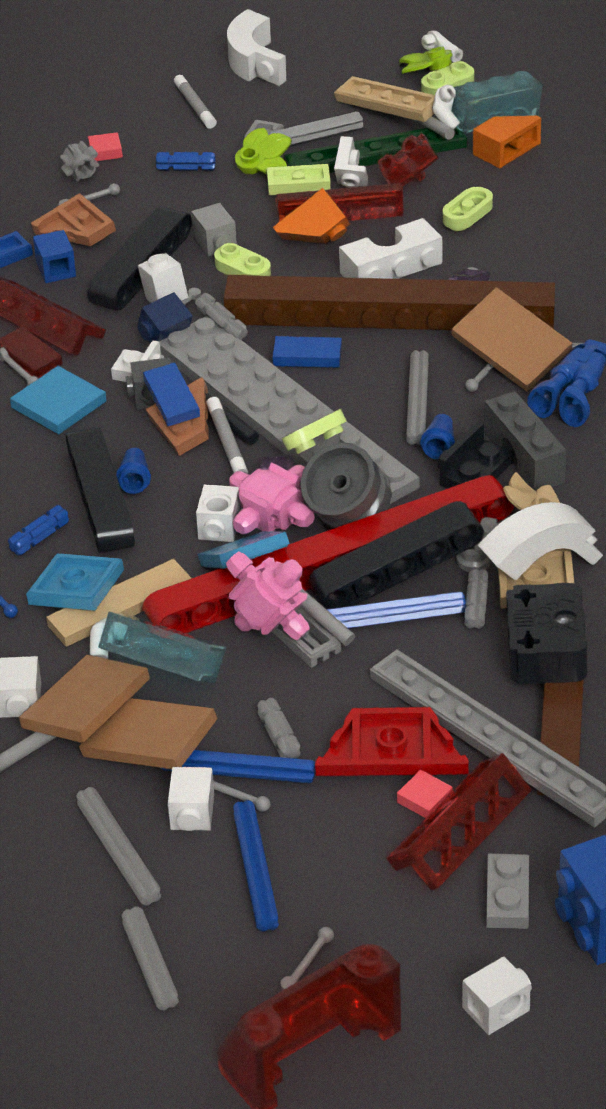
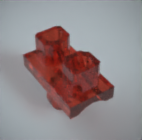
[378,133,439,192]

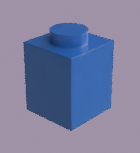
[33,230,76,283]

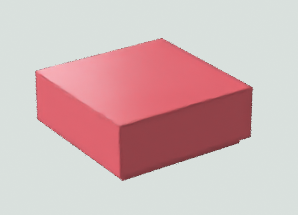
[88,132,123,161]
[397,770,453,820]

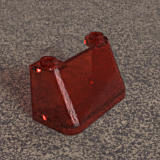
[217,944,401,1109]

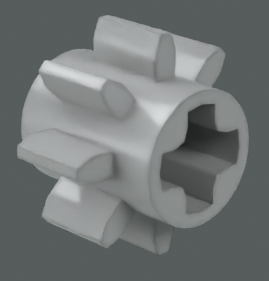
[60,141,99,181]

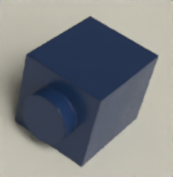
[137,292,193,344]

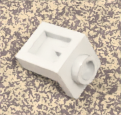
[334,136,368,188]
[111,341,164,382]

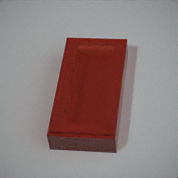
[0,326,63,378]

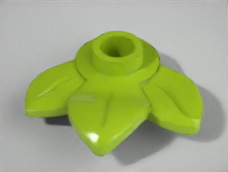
[399,46,453,74]
[235,128,292,174]

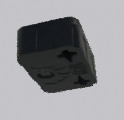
[506,583,588,684]

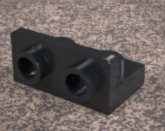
[438,422,513,489]

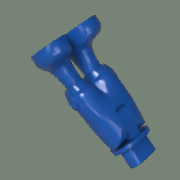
[527,339,606,427]

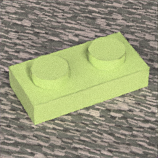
[267,164,331,196]

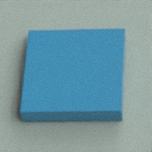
[10,366,107,435]
[197,531,290,568]
[26,553,124,611]

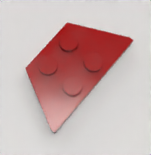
[315,707,469,776]

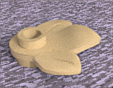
[503,472,560,510]

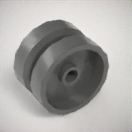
[300,443,392,529]

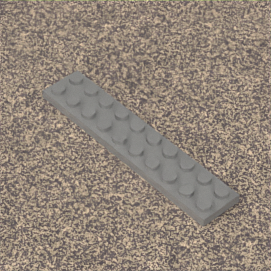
[159,316,420,504]

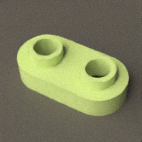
[421,61,474,95]
[443,187,493,231]
[214,243,271,276]
[282,409,347,454]

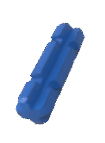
[156,152,216,170]
[8,505,69,555]

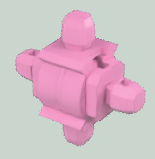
[229,462,315,535]
[226,551,310,641]

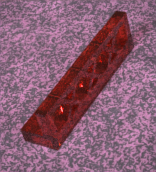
[275,183,404,222]
[0,277,106,355]
[386,753,532,891]

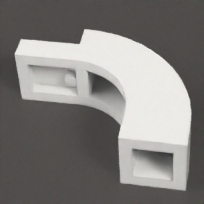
[227,9,287,86]
[478,502,603,580]

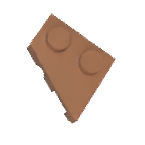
[31,193,116,246]
[146,377,209,456]

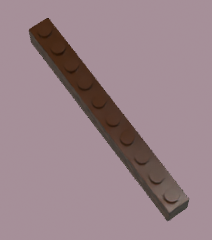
[224,275,555,330]

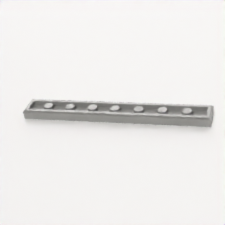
[369,649,606,828]

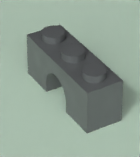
[484,391,566,491]

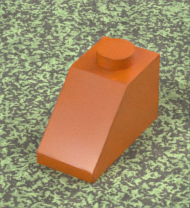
[473,116,541,169]
[273,188,350,244]

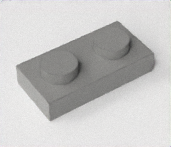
[486,854,529,929]

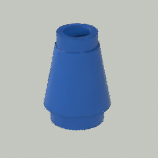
[420,414,455,459]
[116,448,151,494]

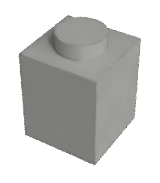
[191,203,237,257]

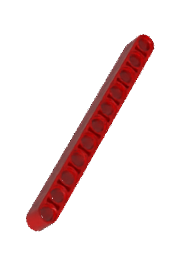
[142,475,514,639]

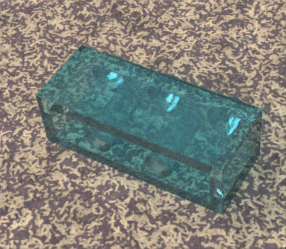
[451,71,543,133]
[98,611,226,683]

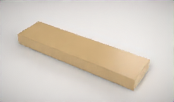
[334,76,435,122]
[46,559,191,647]

